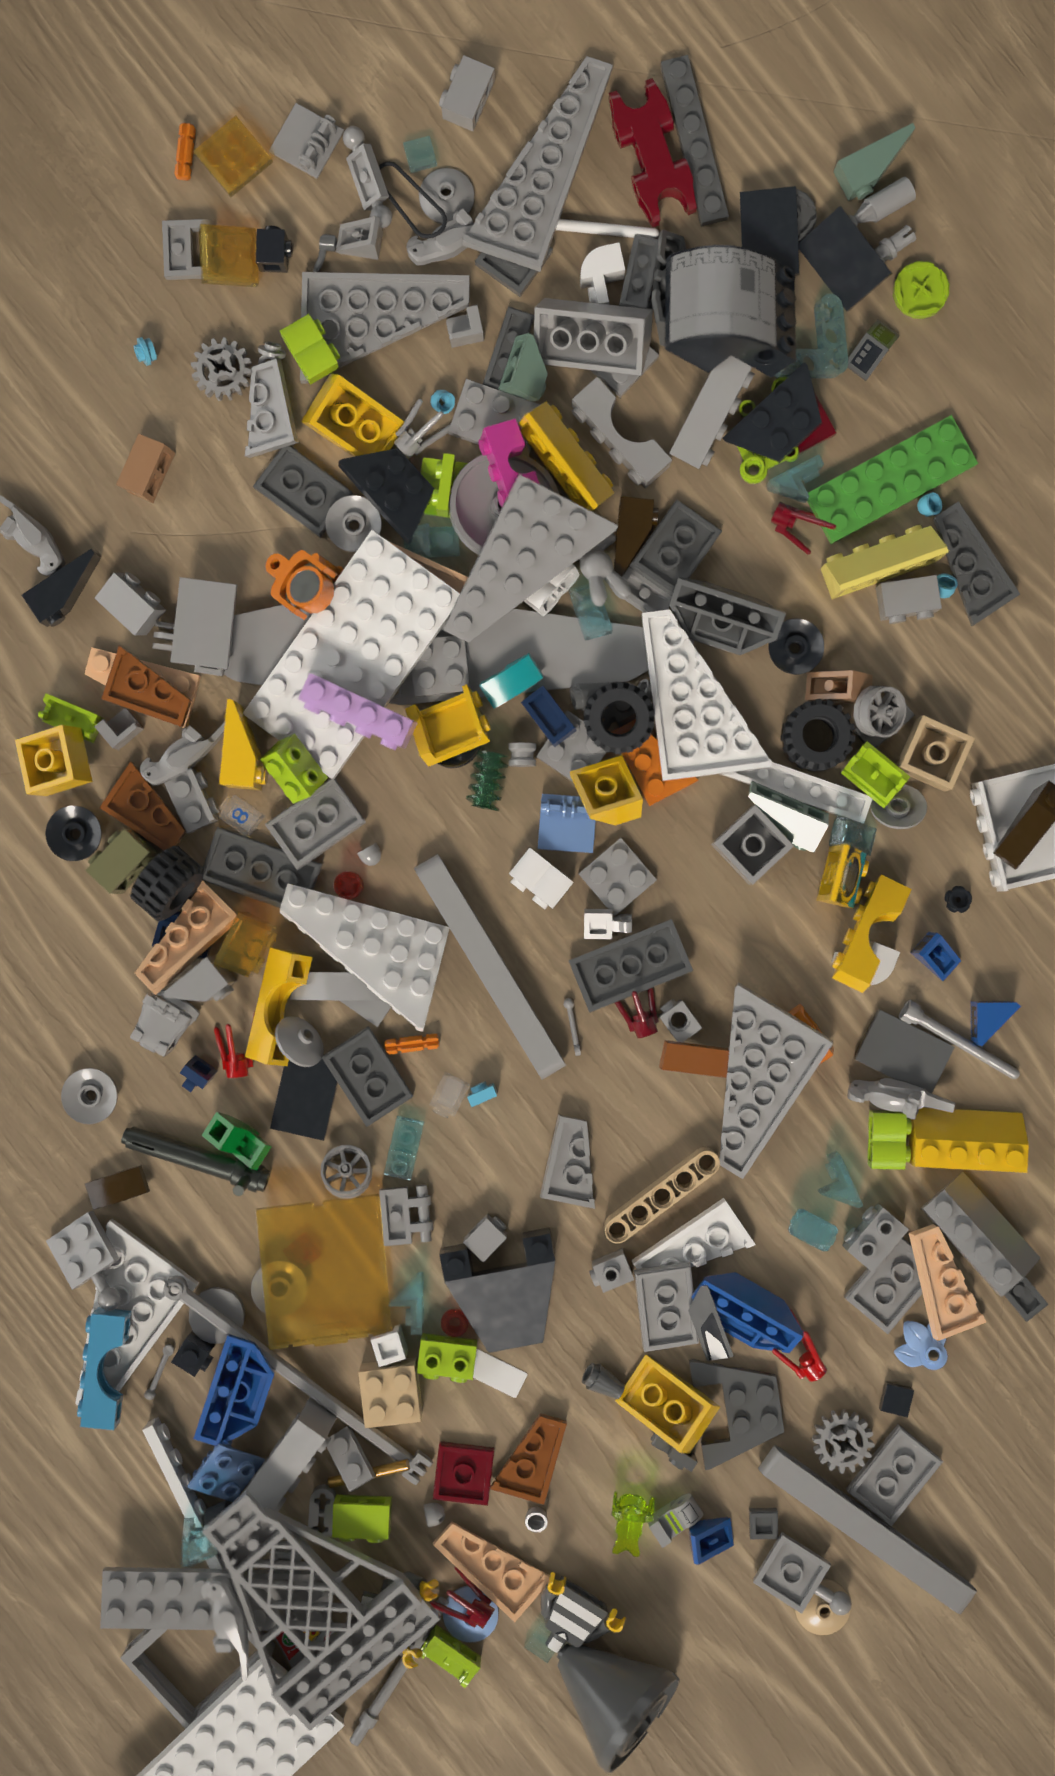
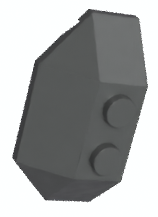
[669,577,786,655]

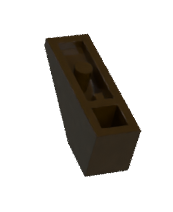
[614,497,659,577]
[993,780,1055,870]

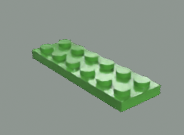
[804,415,978,545]

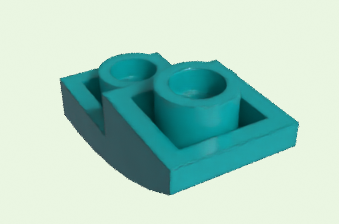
[479,653,544,709]

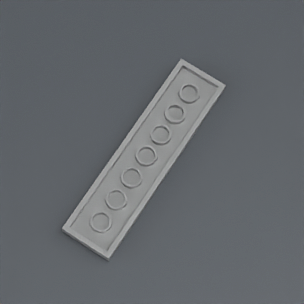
[100,1567,330,1632]

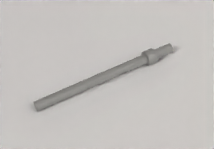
[349,1597,449,1746]

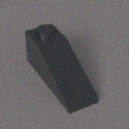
[21,549,101,627]

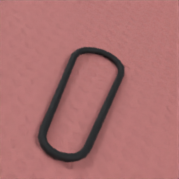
[379,161,447,239]

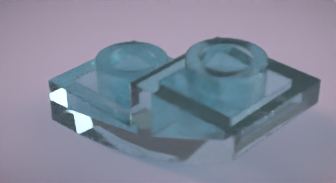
[384,1116,424,1181]

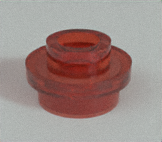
[441,1308,469,1337]

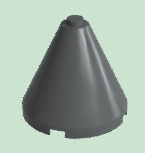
[557,1644,680,1774]

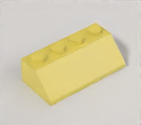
[821,525,949,600]

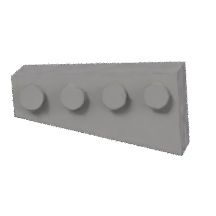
[669,356,755,469]
[241,1397,337,1512]

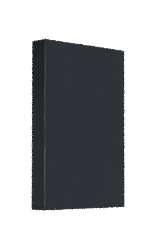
[740,186,800,276]
[798,206,893,312]
[270,1054,338,1141]

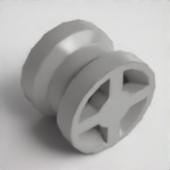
[508,743,536,767]

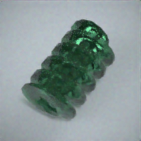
[466,751,509,812]

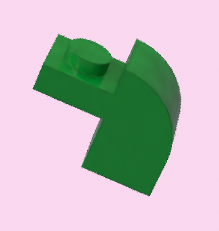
[202,1112,272,1170]

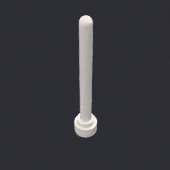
[556,219,659,239]

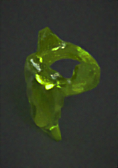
[611,1491,655,1557]

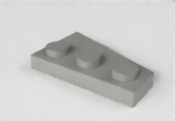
[540,1114,595,1209]

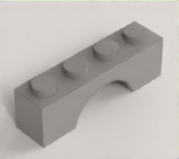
[571,377,672,489]

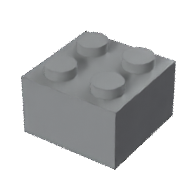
[711,805,794,885]

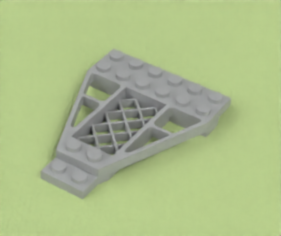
[202,1490,440,1731]

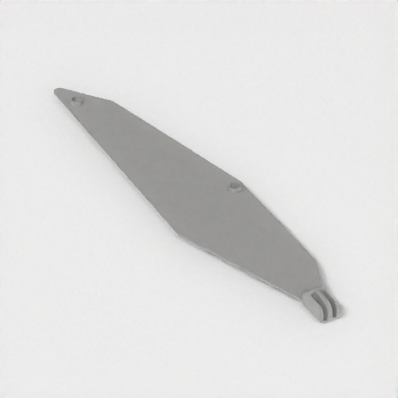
[152,603,694,705]

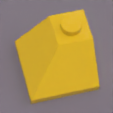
[570,755,643,826]

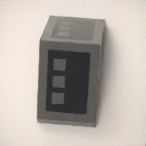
[844,319,900,381]

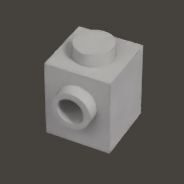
[589,1249,634,1293]

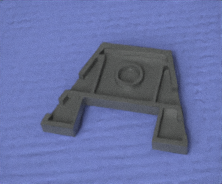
[689,1359,784,1470]

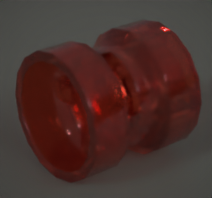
[334,871,364,899]

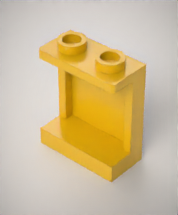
[405,684,491,767]

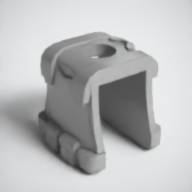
[130,990,200,1057]

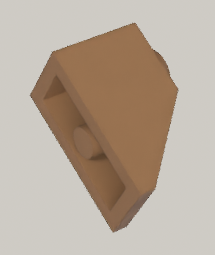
[805,670,873,704]

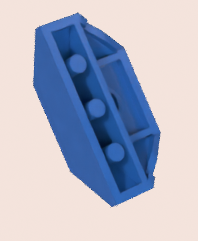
[692,1272,804,1353]
[193,1334,275,1446]

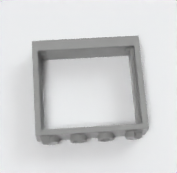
[120,1629,275,1729]

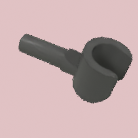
[313,234,337,272]

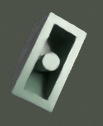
[499,333,548,402]

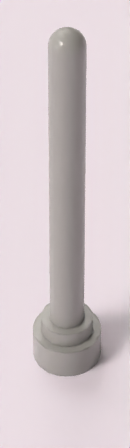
[899,1000,1020,1079]

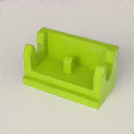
[38,693,105,743]
[841,742,910,808]
[420,1625,481,1688]

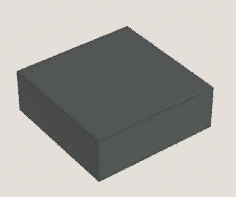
[749,1508,778,1540]

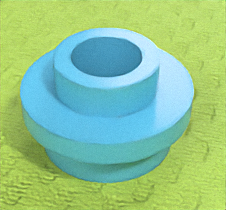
[134,337,157,366]

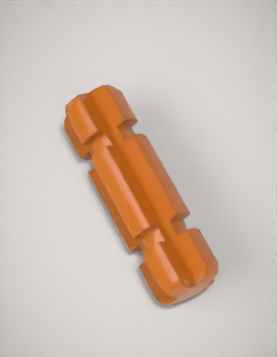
[174,123,196,181]
[384,1033,439,1055]

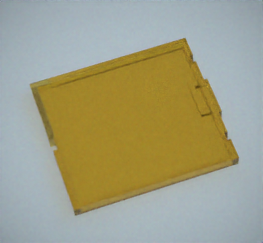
[256,1194,392,1350]

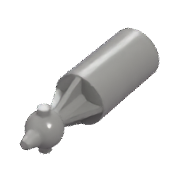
[848,176,916,226]

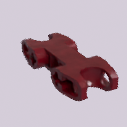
[608,78,697,228]

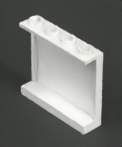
[970,764,1055,892]

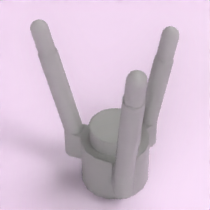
[394,399,451,458]

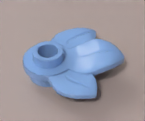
[894,1321,948,1370]

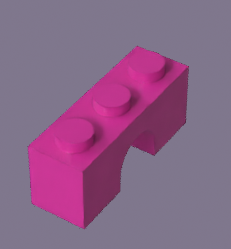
[478,419,540,507]

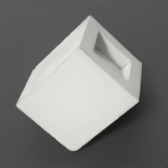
[371,1324,408,1367]

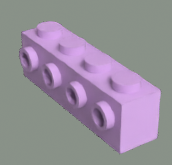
[298,673,417,750]

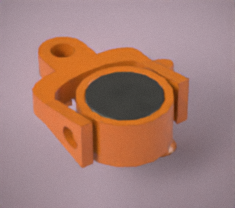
[265,550,344,620]

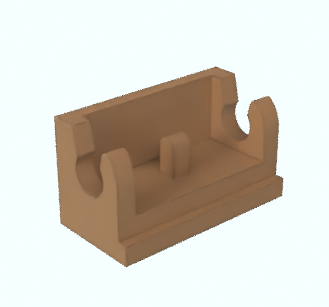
[116,434,175,503]

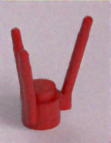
[214,1011,255,1078]
[772,1309,827,1382]

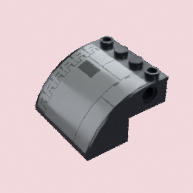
[665,245,797,378]

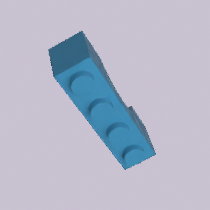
[77,1307,131,1430]

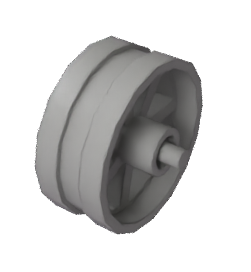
[854,685,906,737]
[321,1145,372,1199]

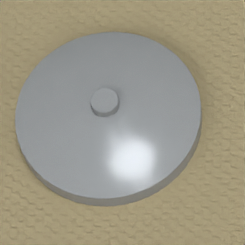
[449,454,559,555]

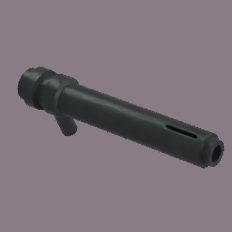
[121,1127,271,1196]

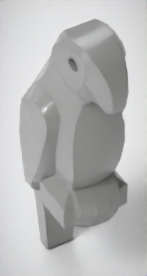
[406,209,474,265]
[0,495,65,576]
[140,722,225,785]
[847,1078,956,1120]
[201,1575,249,1680]

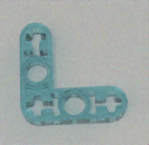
[774,294,848,378]

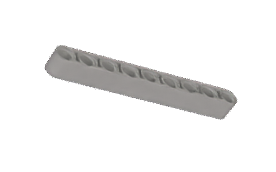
[414,854,566,1080]
[758,1445,977,1614]

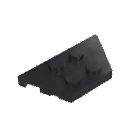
[723,362,822,463]
[338,448,434,545]

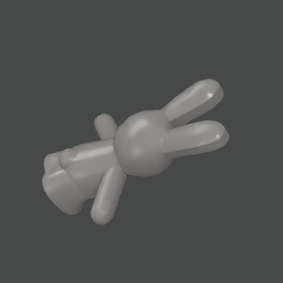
[579,533,631,607]

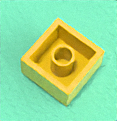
[15,725,93,796]

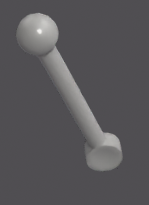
[563,998,581,1056]
[144,1344,175,1400]

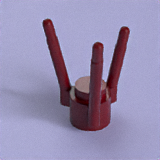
[771,502,836,555]
[615,988,659,1038]
[428,1566,495,1629]

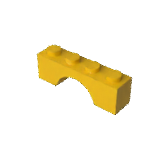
[832,874,912,993]
[245,948,312,1066]

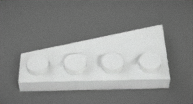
[632,1198,755,1269]

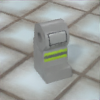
[647,1493,703,1548]

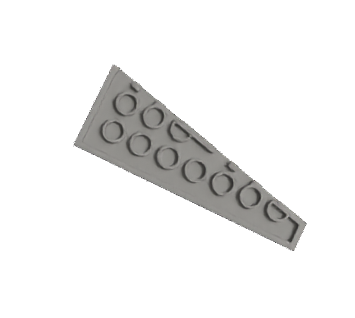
[462,56,613,272]

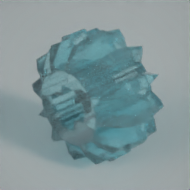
[788,1209,838,1251]

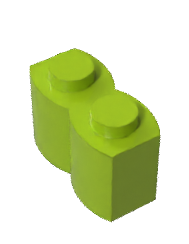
[280,314,340,385]
[867,1110,912,1170]

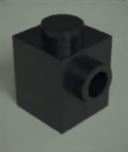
[256,226,293,273]
[171,1331,215,1377]

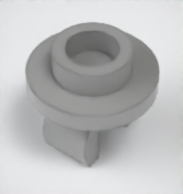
[258,341,286,365]

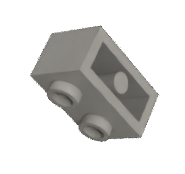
[439,55,495,131]
[95,572,166,636]
[876,575,942,624]
[842,1203,909,1272]

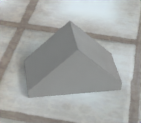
[336,216,383,260]

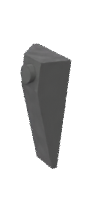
[652,230,686,346]

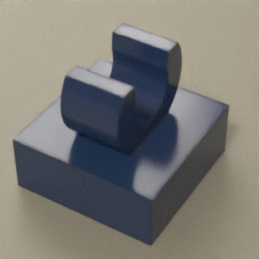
[180,1055,218,1092]

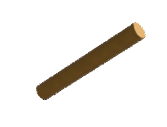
[328,1459,410,1488]

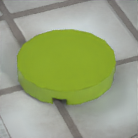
[893,261,949,319]

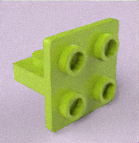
[421,453,468,518]

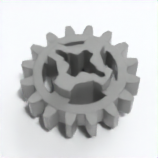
[191,337,252,401]
[812,1409,875,1474]

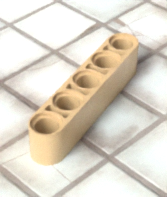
[604,1147,720,1244]

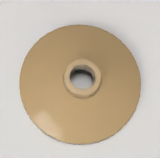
[795,1578,851,1635]

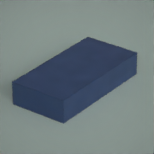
[521,686,577,747]

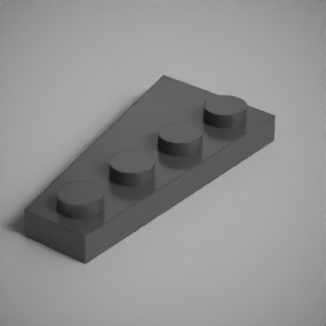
[933,501,1020,627]

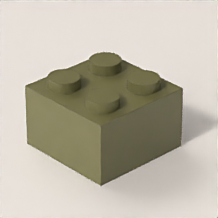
[85,829,159,894]

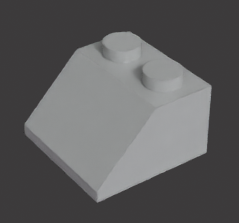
[162,955,237,1002]

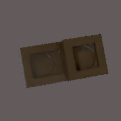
[85,1165,150,1210]

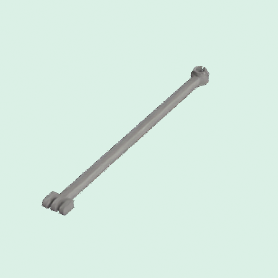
[164,1276,434,1485]

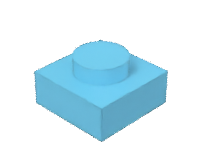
[467,1081,498,1107]

